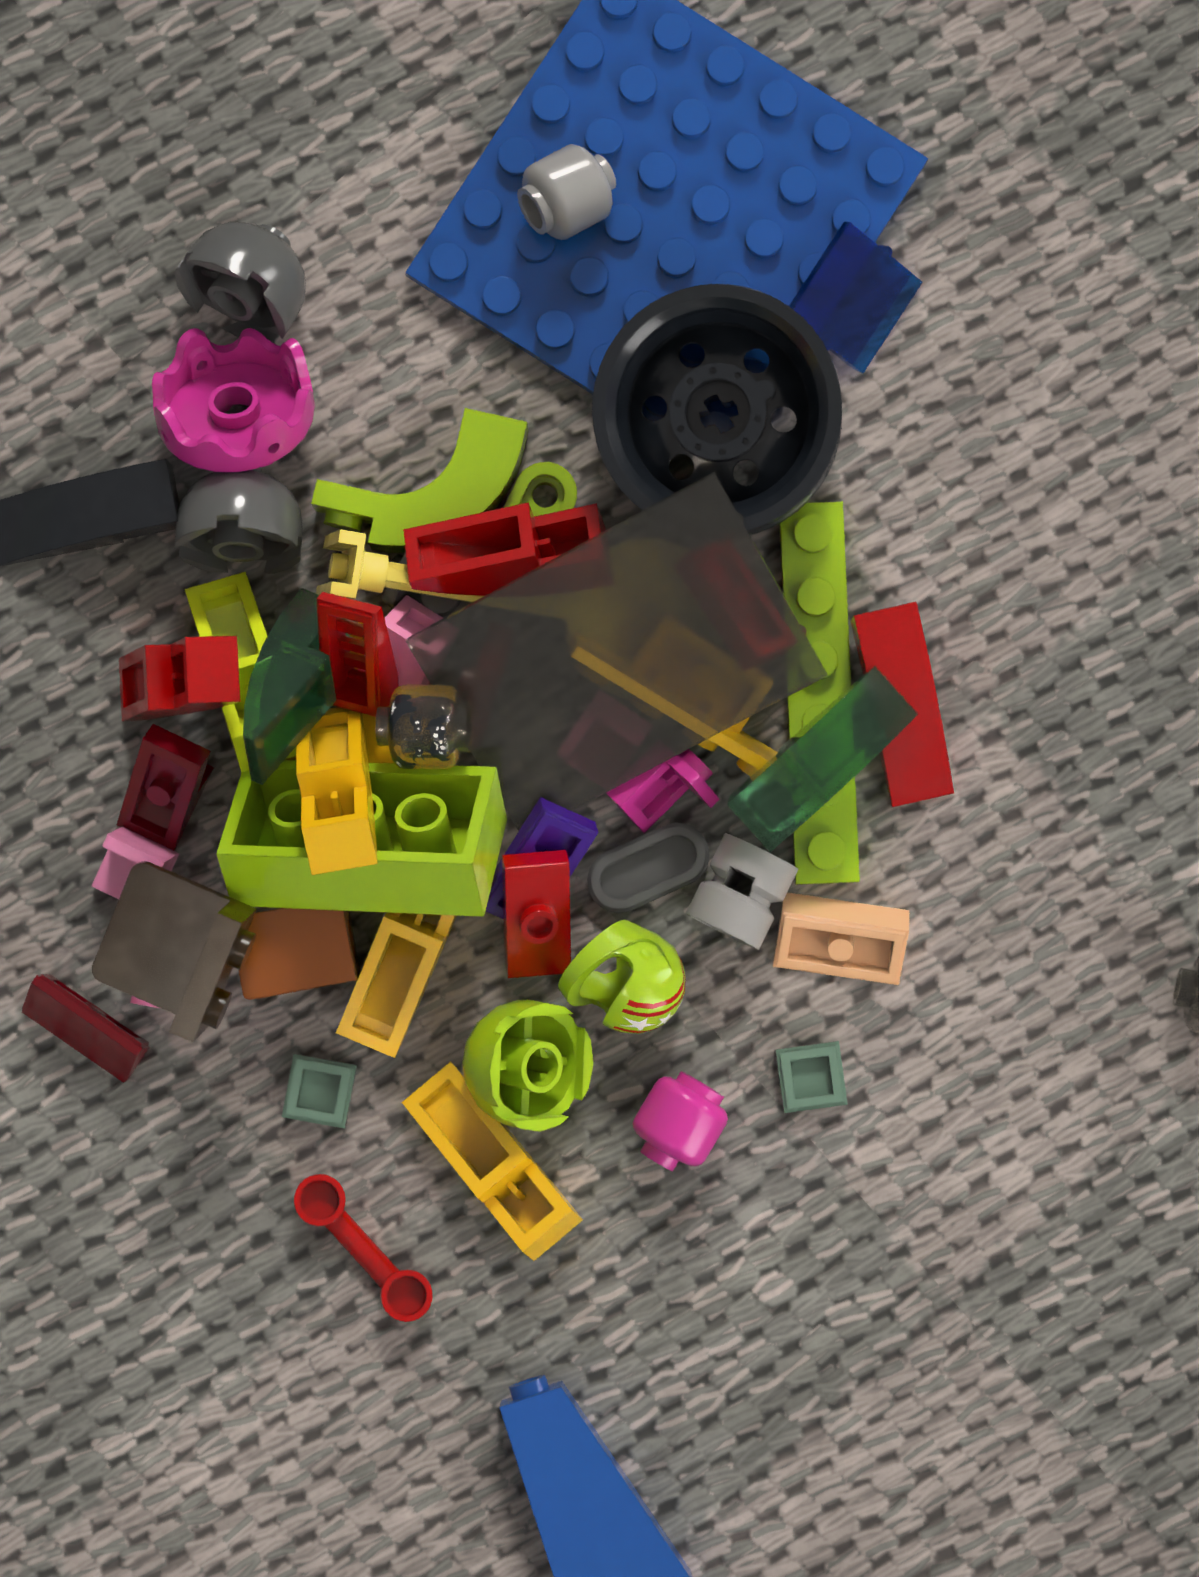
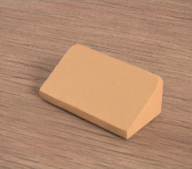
[773,892,909,985]

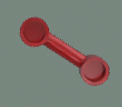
[294,1174,433,1322]

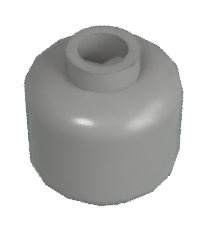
[517,144,616,240]

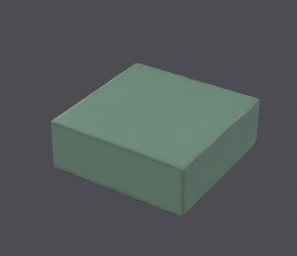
[775,1041,848,1113]
[282,1054,357,1129]

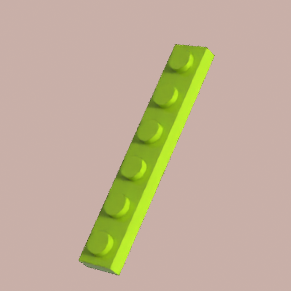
[779,501,860,885]

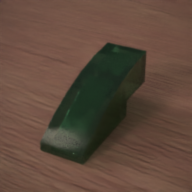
[243,588,349,785]
[727,665,918,852]

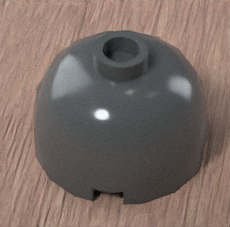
[174,222,306,343]
[175,468,303,574]

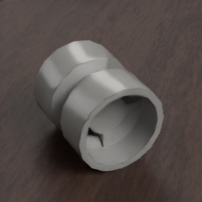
[685,833,799,950]

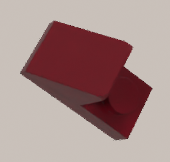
[116,724,214,851]

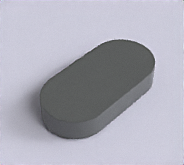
[587,823,709,913]

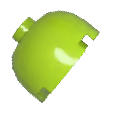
[462,1000,594,1132]

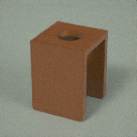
[239,908,360,1000]

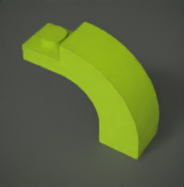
[311,408,529,553]

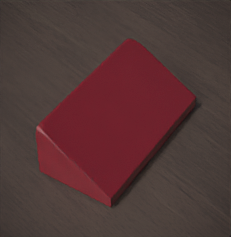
[22,974,150,1083]

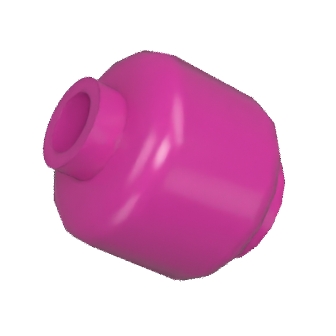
[633,1071,728,1171]

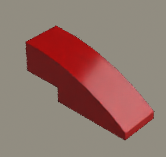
[403,502,614,596]
[850,601,954,807]
[119,636,240,722]

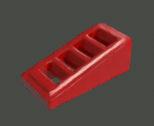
[316,592,399,718]

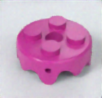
[152,328,315,472]

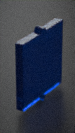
[789,221,923,374]

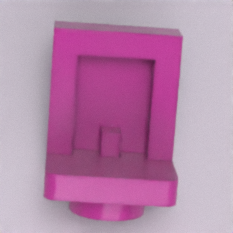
[605,738,720,833]

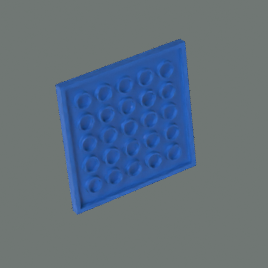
[405,0,928,433]

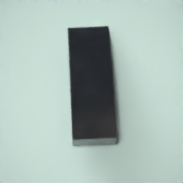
[0,459,180,566]

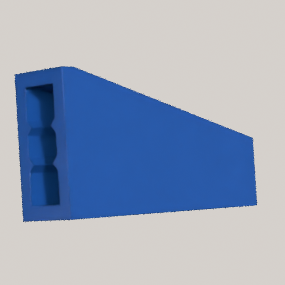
[499,1375,692,1577]

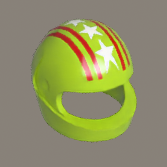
[558,920,686,1034]

